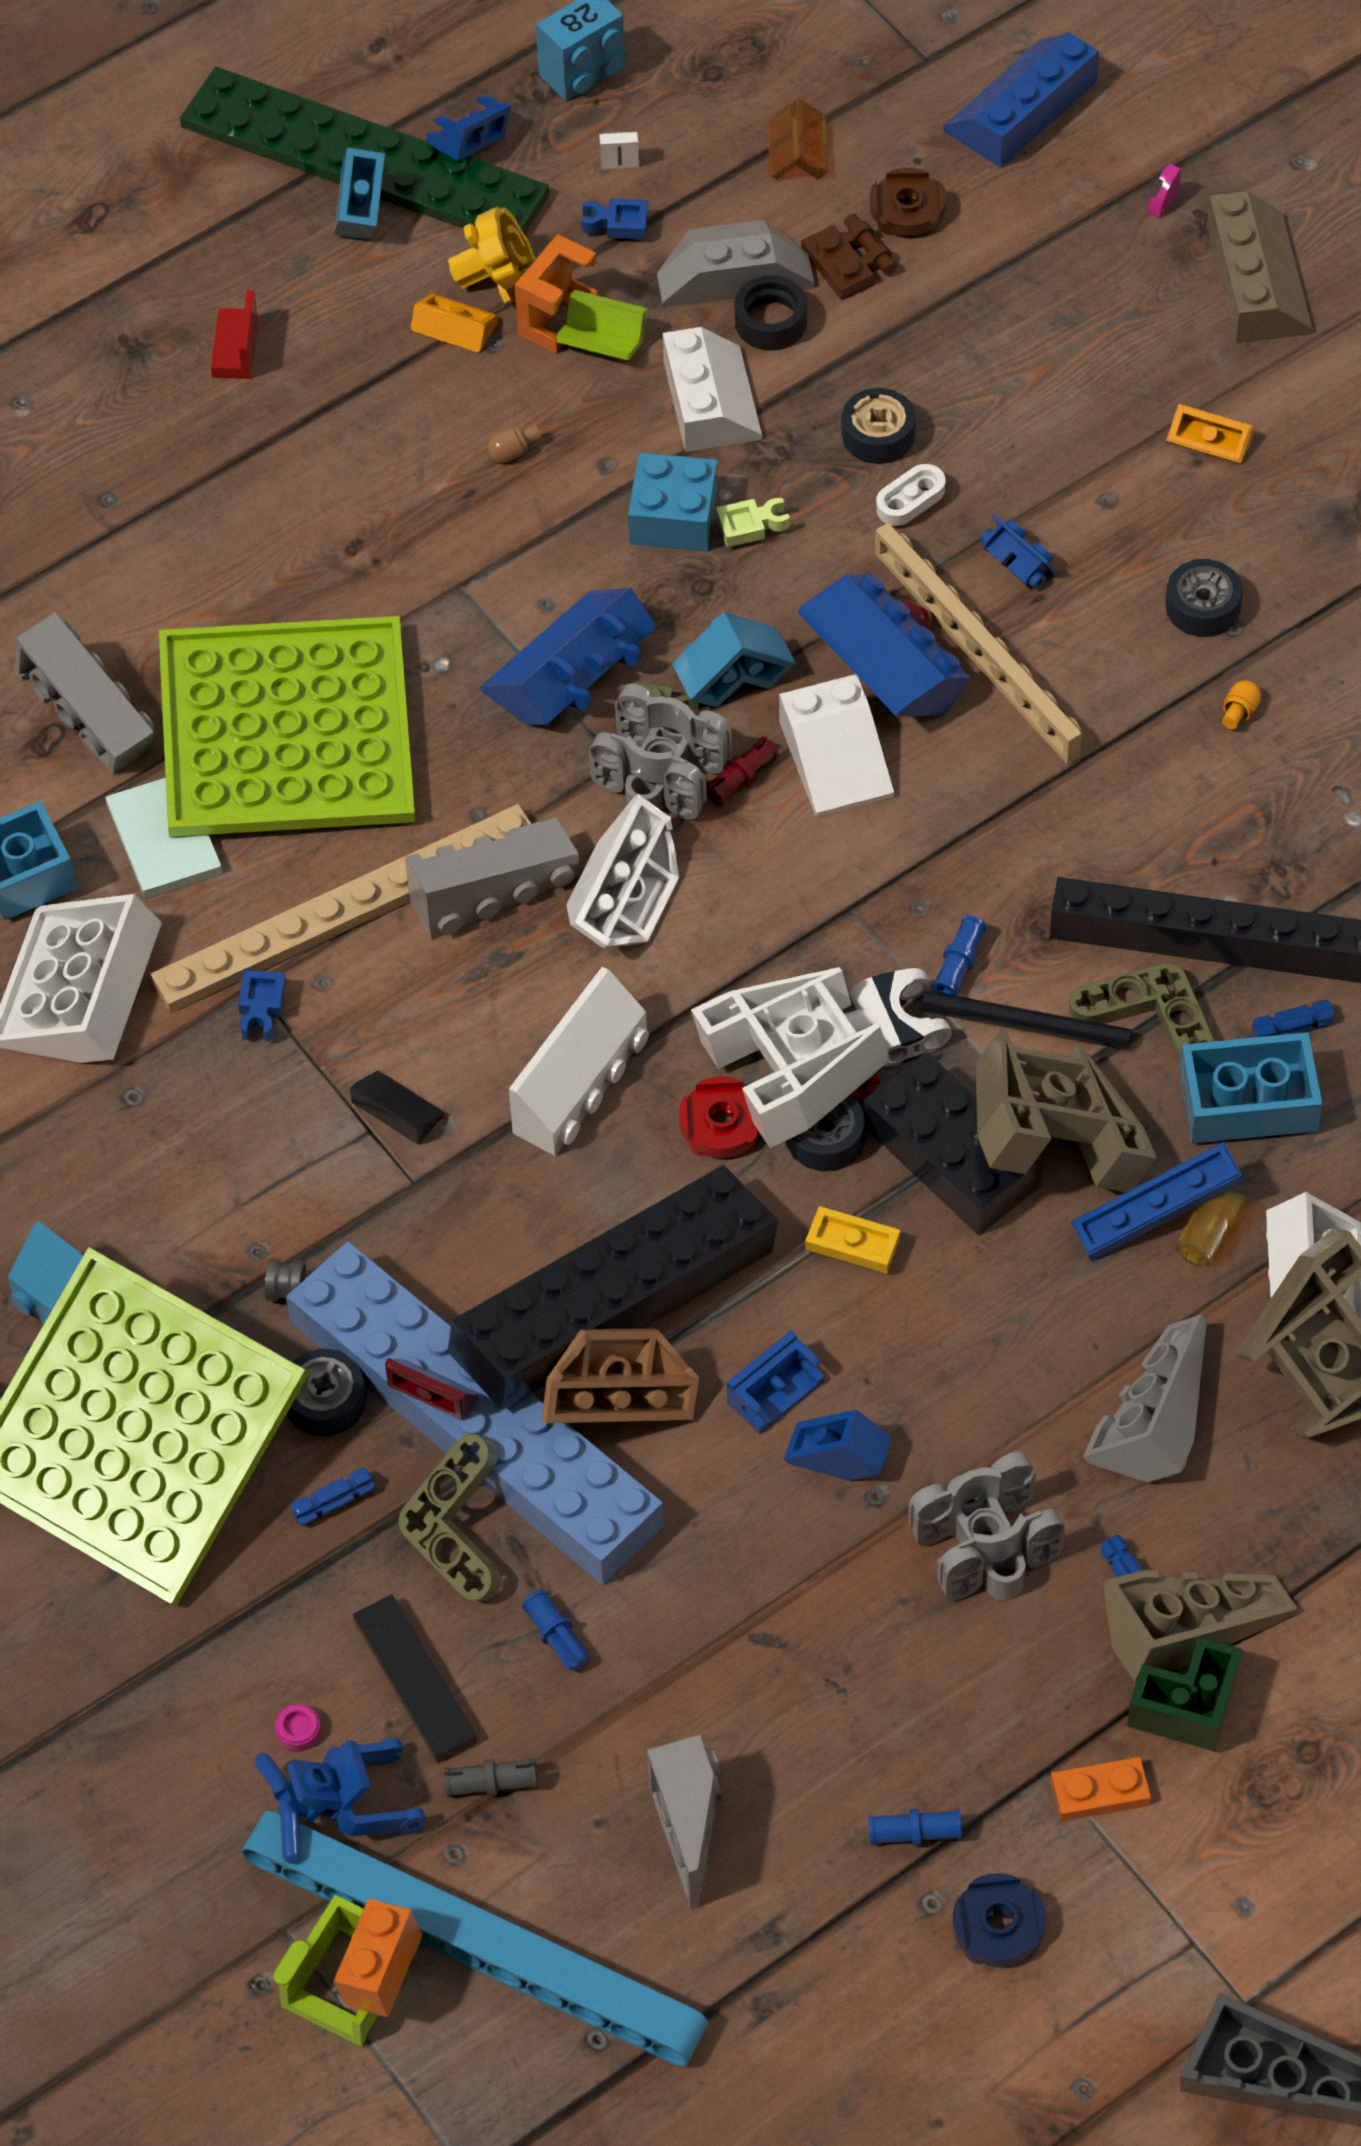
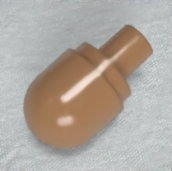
[487,425,541,463]

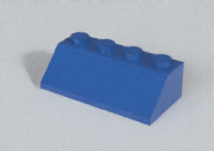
[943,32,1099,168]
[797,573,970,717]

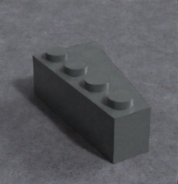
[1180,1993,1361,2126]

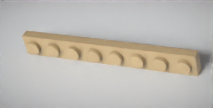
[875,522,1083,764]

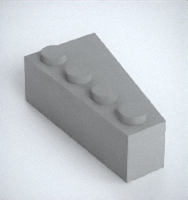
[14,613,155,775]
[405,817,580,940]

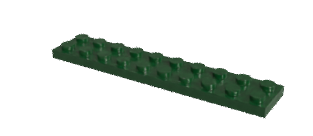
[180,66,550,234]

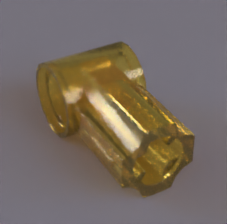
[1175,1189,1248,1267]

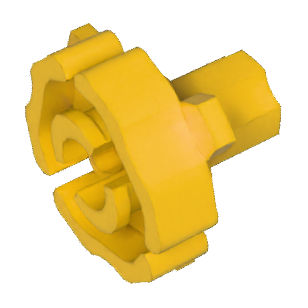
[448,206,536,304]

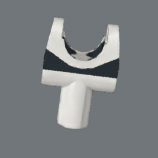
[844,968,952,1067]

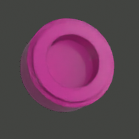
[274,1704,321,1752]

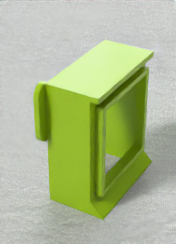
[274,1895,421,2048]

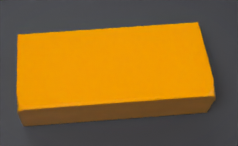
[411,293,499,352]
[1166,404,1255,464]

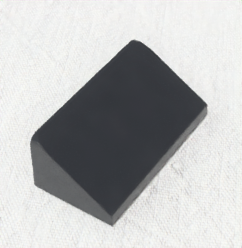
[350,1070,444,1145]

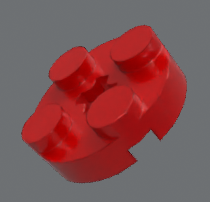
[679,1076,761,1158]

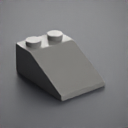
[647,1735,721,1910]

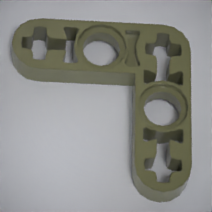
[1069,963,1214,1065]
[398,1434,502,1601]

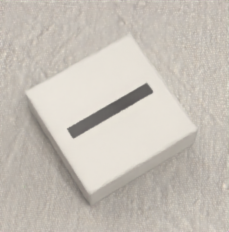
[599,132,639,170]

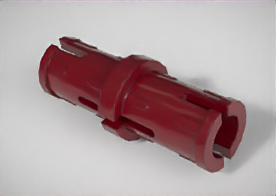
[706,736,779,806]

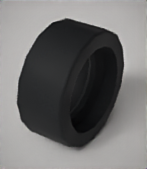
[735,276,807,350]

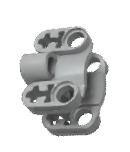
[589,684,732,820]
[908,1451,1065,1601]

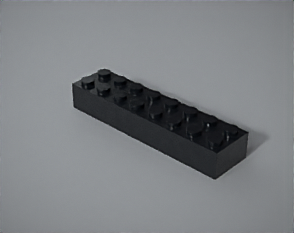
[448,1165,779,1410]

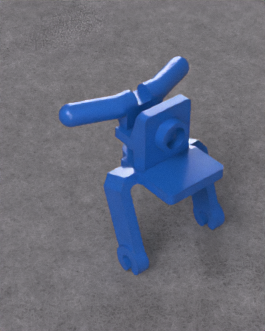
[254,1738,426,1863]

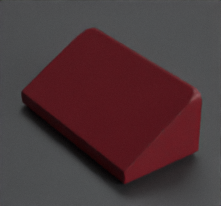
[385,1358,479,1420]

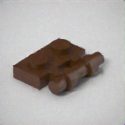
[801,214,897,300]

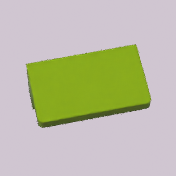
[556,290,648,360]

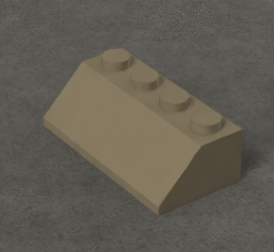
[1207,191,1313,343]

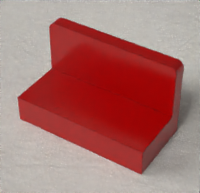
[211,290,258,379]

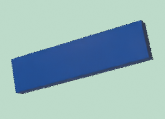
[1071,1141,1245,1261]

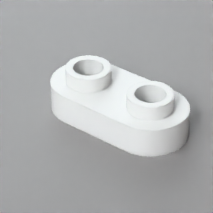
[876,464,945,526]

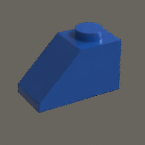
[784,1409,892,1481]

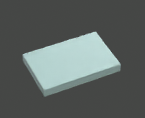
[105,778,223,899]

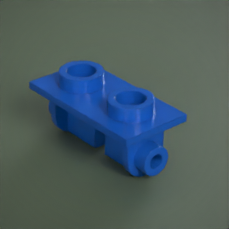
[980,514,1058,589]

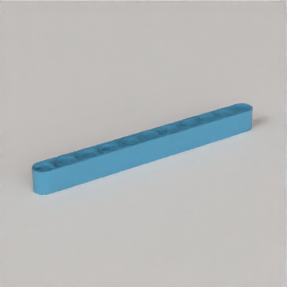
[241,1810,709,2067]

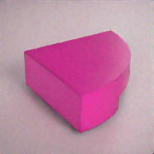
[1148,163,1181,218]

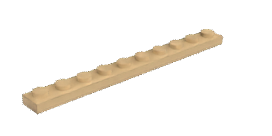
[150,804,531,1013]

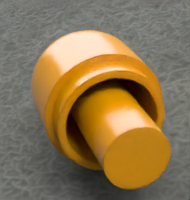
[1222,680,1261,729]

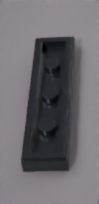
[353,1594,477,1763]

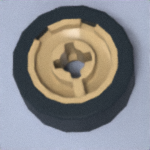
[841,388,916,464]

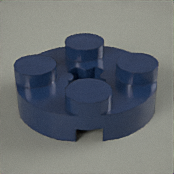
[952,1873,1046,1967]

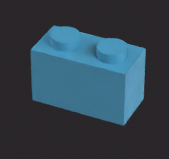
[334,148,385,240]

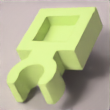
[716,498,790,547]

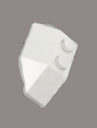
[566,794,679,948]

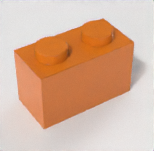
[334,1898,422,2017]

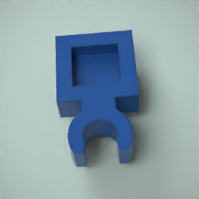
[581,199,648,239]
[238,970,287,1041]

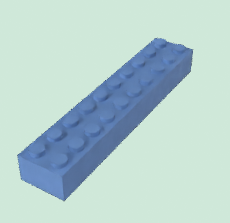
[286,1241,664,1585]

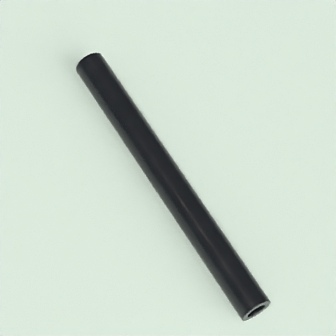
[922,990,1132,1050]

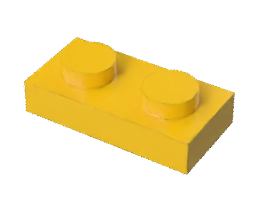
[805,1206,901,1274]

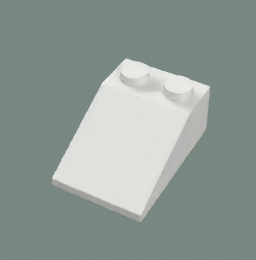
[779,674,894,818]

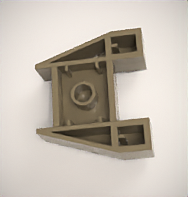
[976,1029,1157,1192]
[1235,1229,1361,1438]

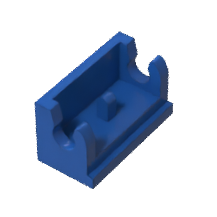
[426,95,511,161]
[727,1330,824,1434]

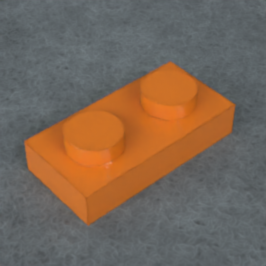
[1050,1757,1151,1822]

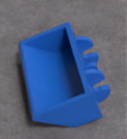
[480,588,657,725]

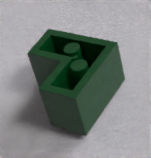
[1127,1637,1243,1752]

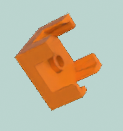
[515,234,598,354]

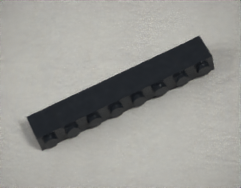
[1049,877,1361,983]

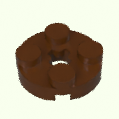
[870,167,946,236]

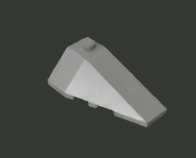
[1083,1314,1207,1483]

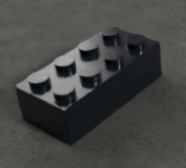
[863,1052,1043,1236]

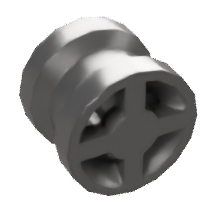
[265,1258,306,1302]

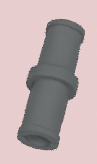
[444,1758,538,1797]

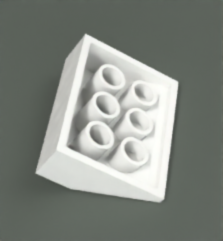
[0,894,162,1063]

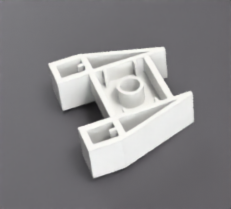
[691,967,890,1148]

